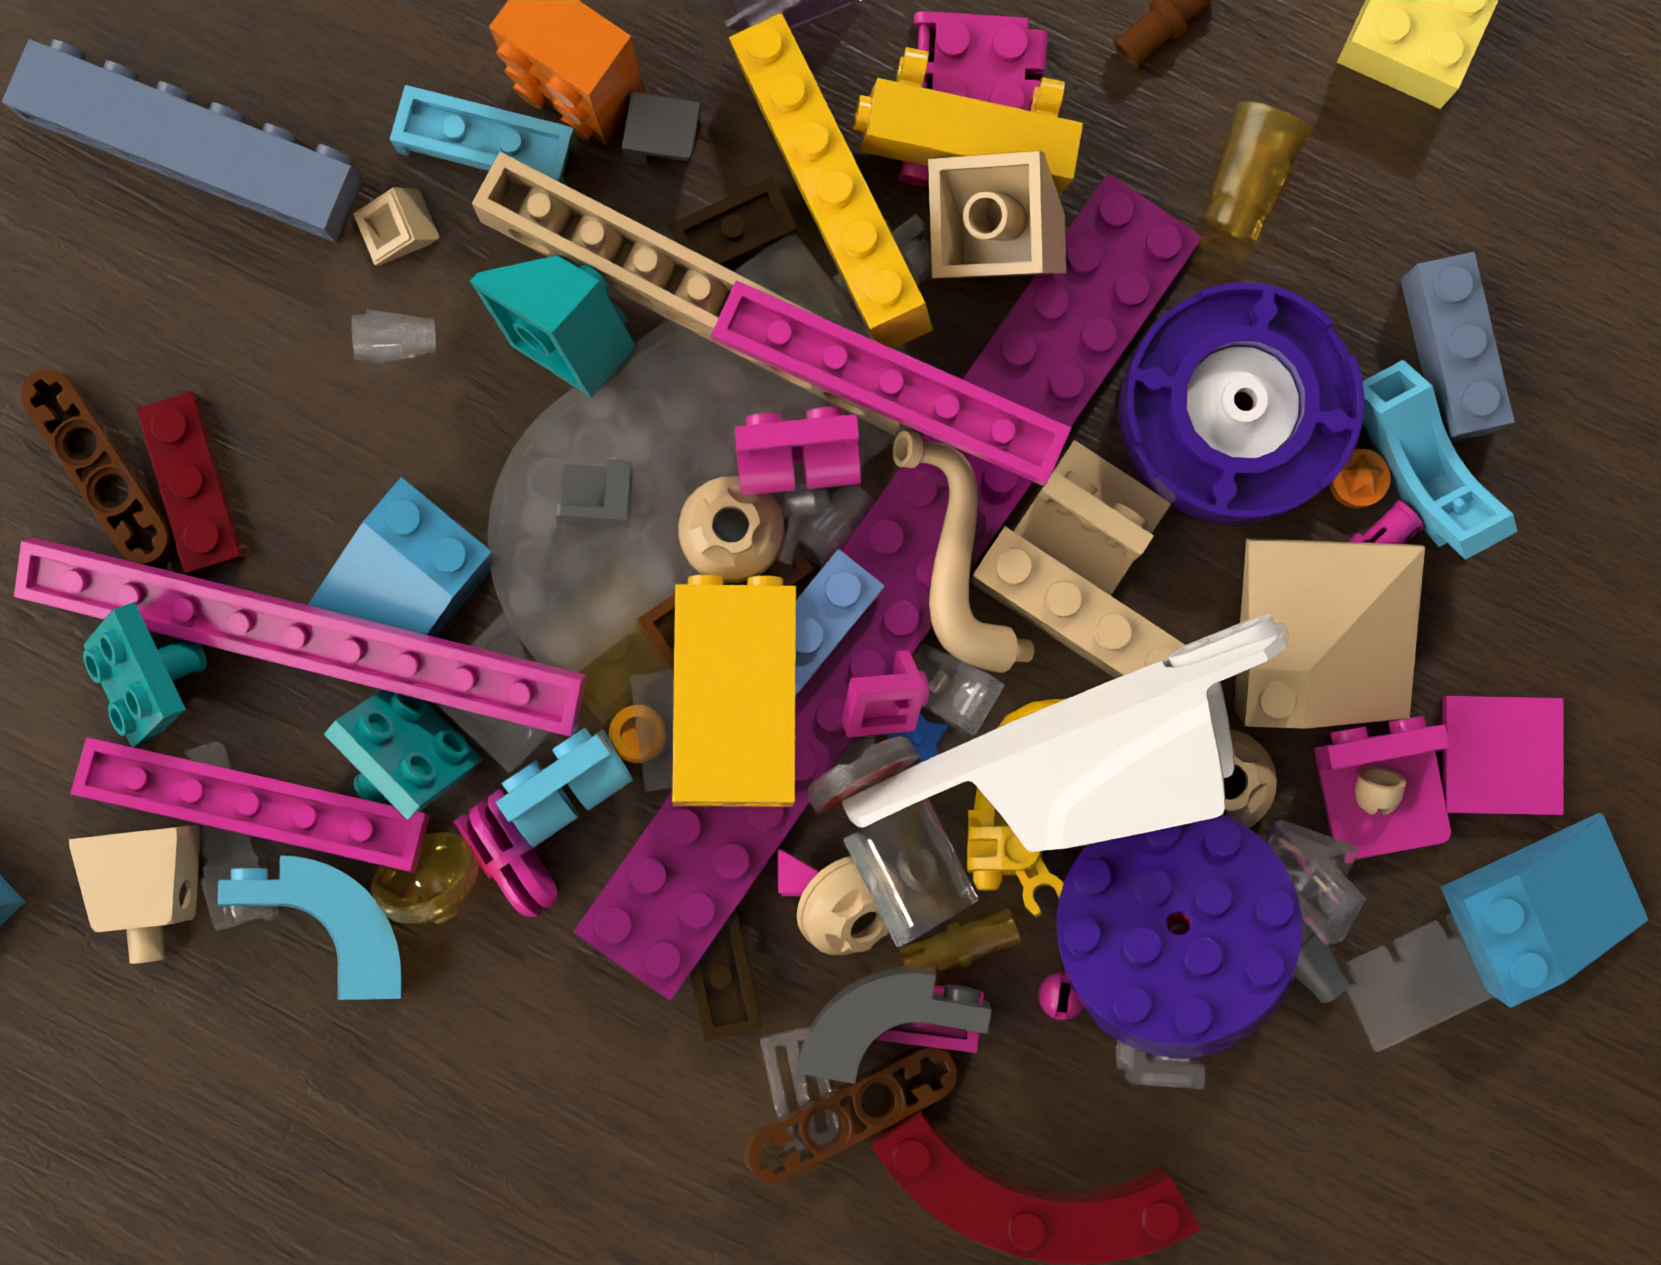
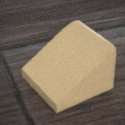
[353,187,439,266]

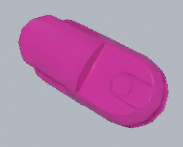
[453,789,557,917]

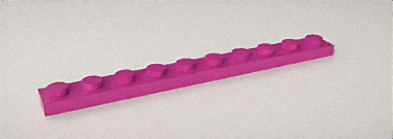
[14,537,587,737]

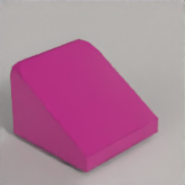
[778,848,820,896]

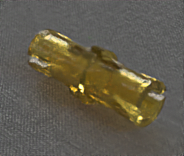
[898,908,1021,973]

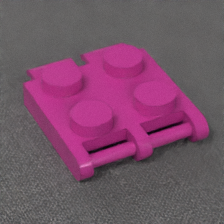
[913,11,1048,111]

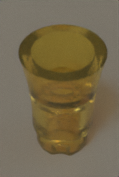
[1204,101,1312,241]

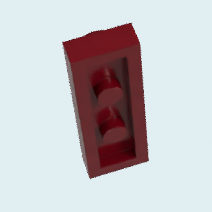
[136,391,246,575]

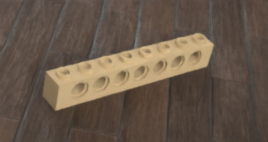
[472,152,901,436]

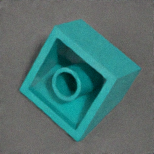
[470,255,636,398]

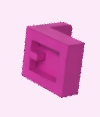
[841,650,929,737]

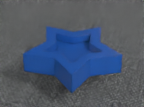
[885,713,949,765]

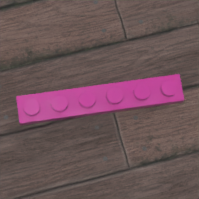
[711,280,1071,487]
[70,737,430,873]

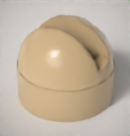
[1355,766,1406,815]

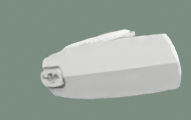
[842,614,1289,852]

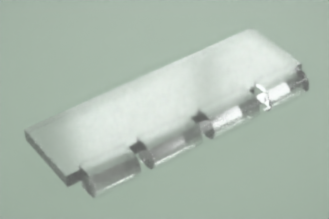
[1346,913,1493,1053]

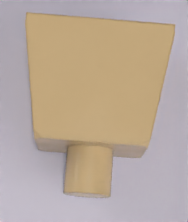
[69,824,201,964]

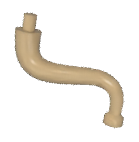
[892,431,1034,673]

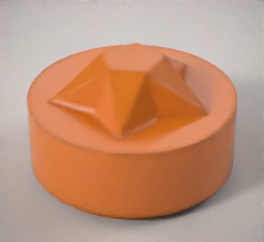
[1329,449,1391,509]

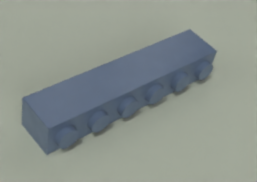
[2,39,362,243]

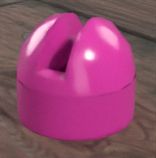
[1038,972,1084,1021]

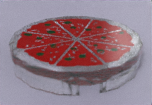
[807,736,919,814]

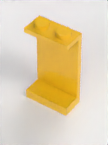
[672,575,796,807]

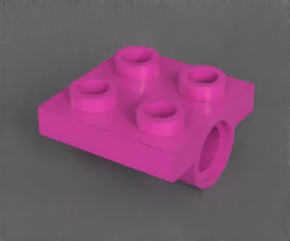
[735,407,861,496]

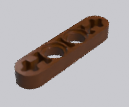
[21,369,175,566]
[742,1046,957,1184]

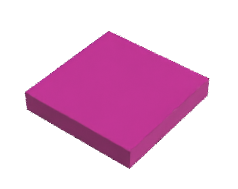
[1441,696,1564,815]

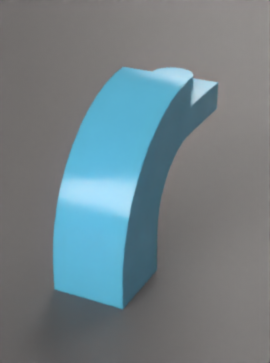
[1363,360,1518,560]
[218,856,401,1000]

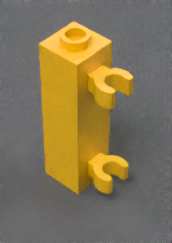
[853,47,1083,195]

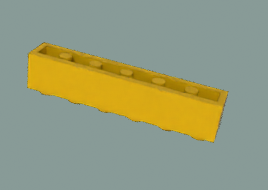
[729,12,933,349]

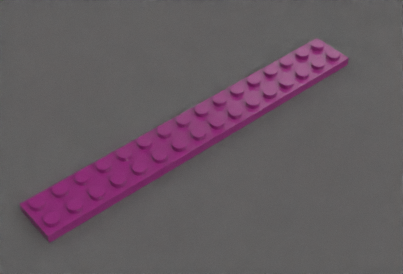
[573,173,1203,1001]

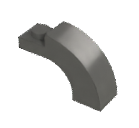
[796,966,992,1084]

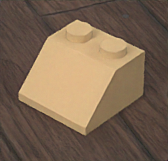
[928,151,1066,279]

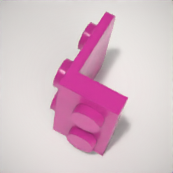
[1313,716,1451,861]

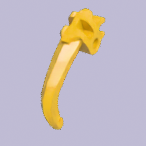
[967,698,1068,918]

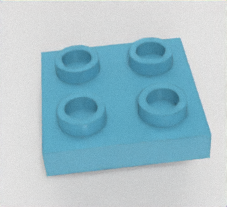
[495,727,633,847]

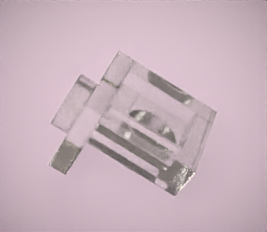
[1116,1040,1205,1089]

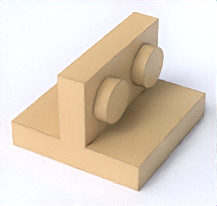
[1014,440,1171,596]

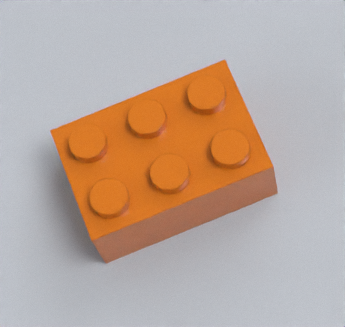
[489,0,645,145]

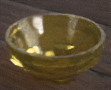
[371,832,478,924]

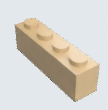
[969,527,1185,679]

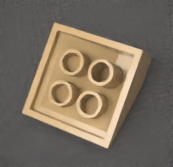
[1234,538,1425,729]

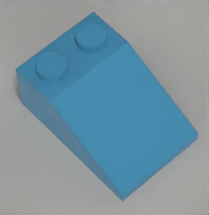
[308,477,501,637]
[1440,813,1648,1008]

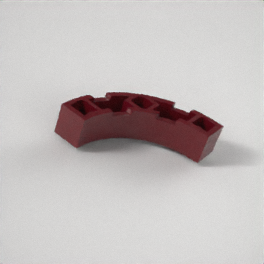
[869,1110,1202,1265]

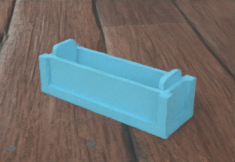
[389,85,578,185]

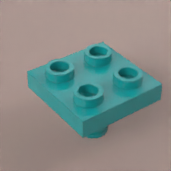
[83,602,207,748]
[324,690,483,820]

